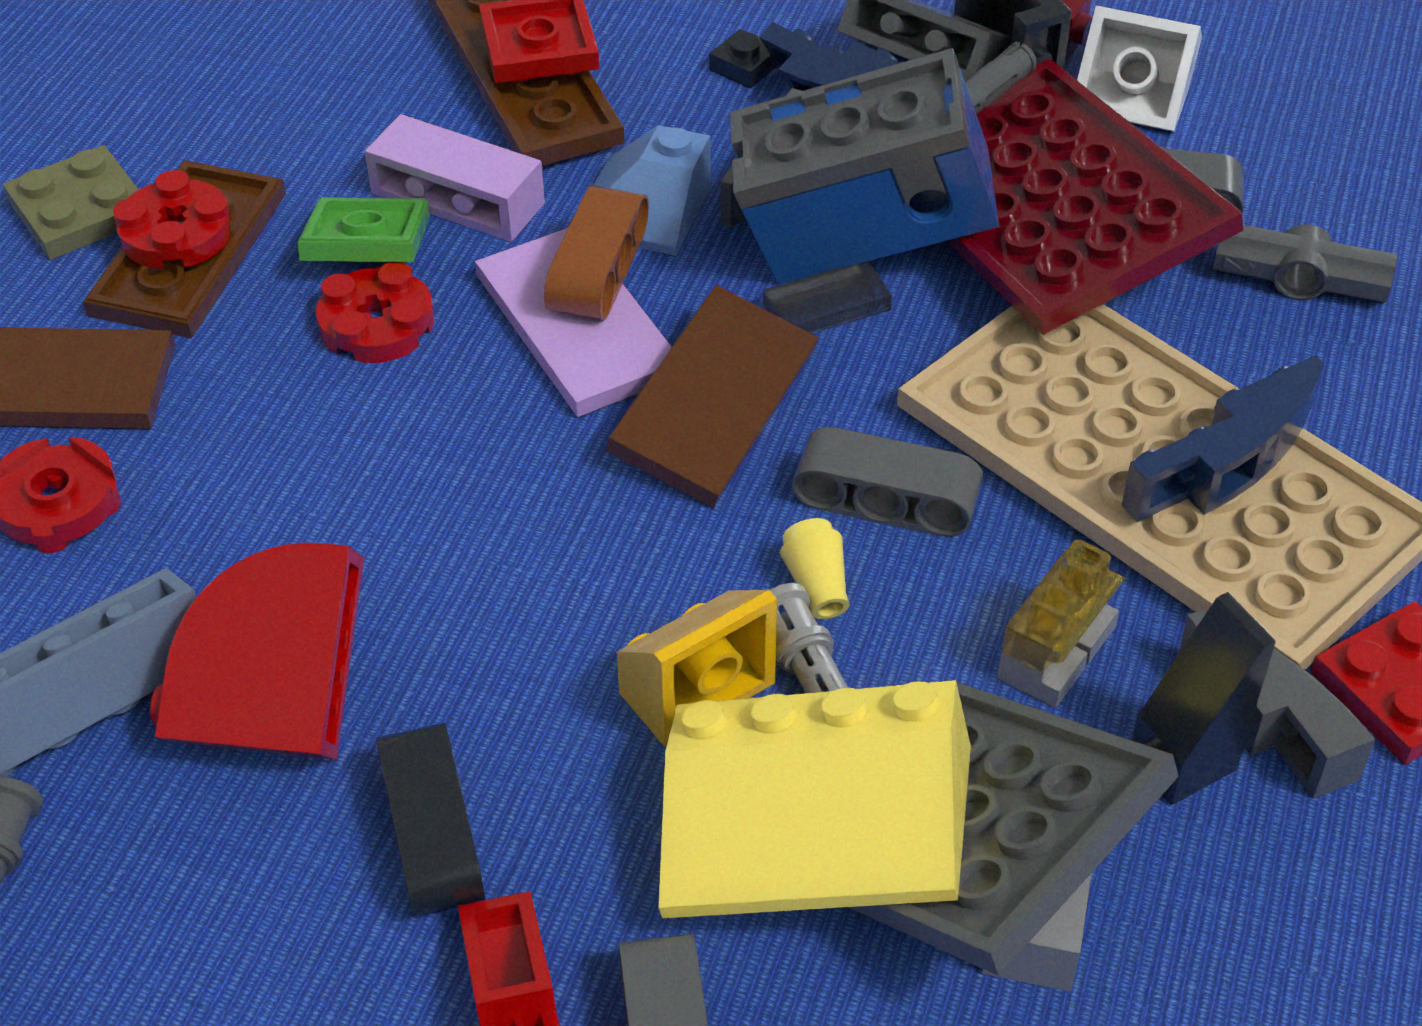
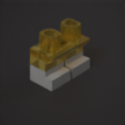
[997,540,1125,709]

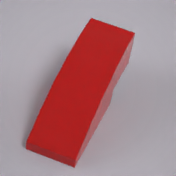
[458,891,560,1026]

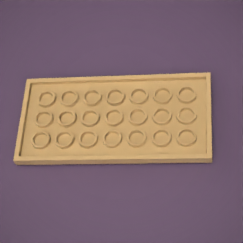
[897,304,1422,670]

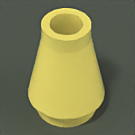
[780,518,850,619]

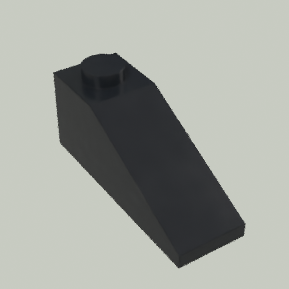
[1132,592,1276,805]

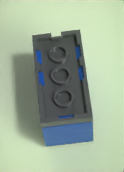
[730,48,999,285]

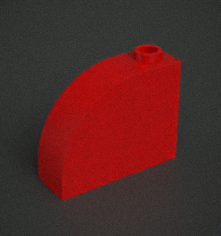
[150,543,364,760]

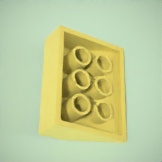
[659,680,971,918]

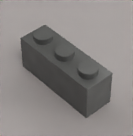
[837,0,1012,81]

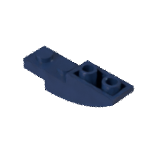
[759,22,899,91]
[1121,355,1324,522]

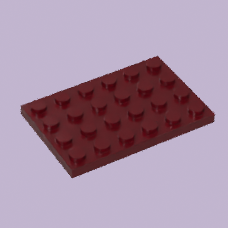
[946,58,1243,335]

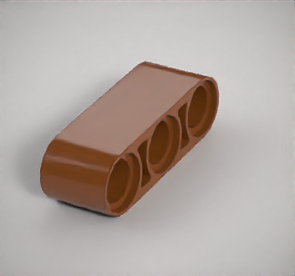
[544,185,649,320]

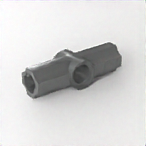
[1212,224,1398,303]

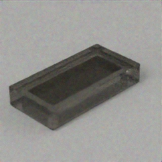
[763,261,892,334]

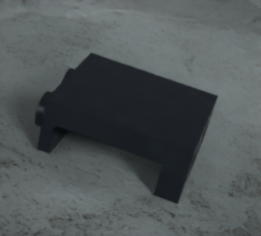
[954,0,1072,69]

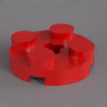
[113,170,231,269]
[316,262,435,363]
[0,437,121,554]

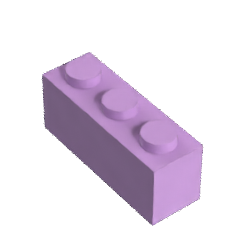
[365,114,545,242]

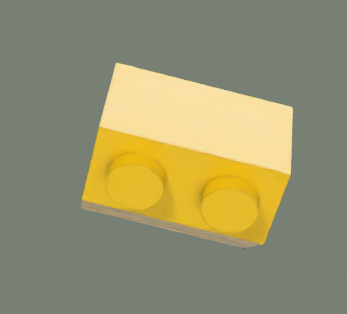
[617,590,777,747]

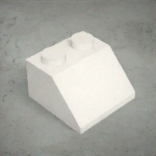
[1077,6,1202,132]

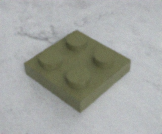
[2,145,139,260]

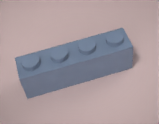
[0,568,197,777]

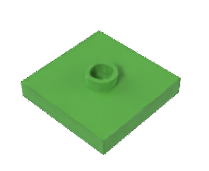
[298,197,430,262]

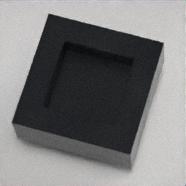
[709,29,777,89]

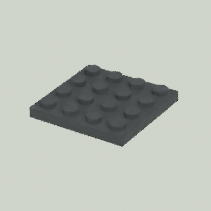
[848,679,1179,976]

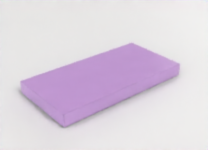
[475,228,672,417]

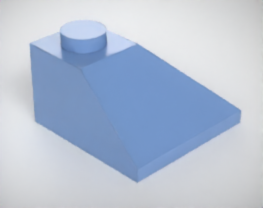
[594,125,711,256]

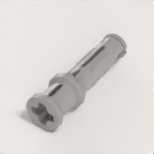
[770,583,848,693]

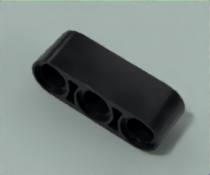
[376,723,485,917]

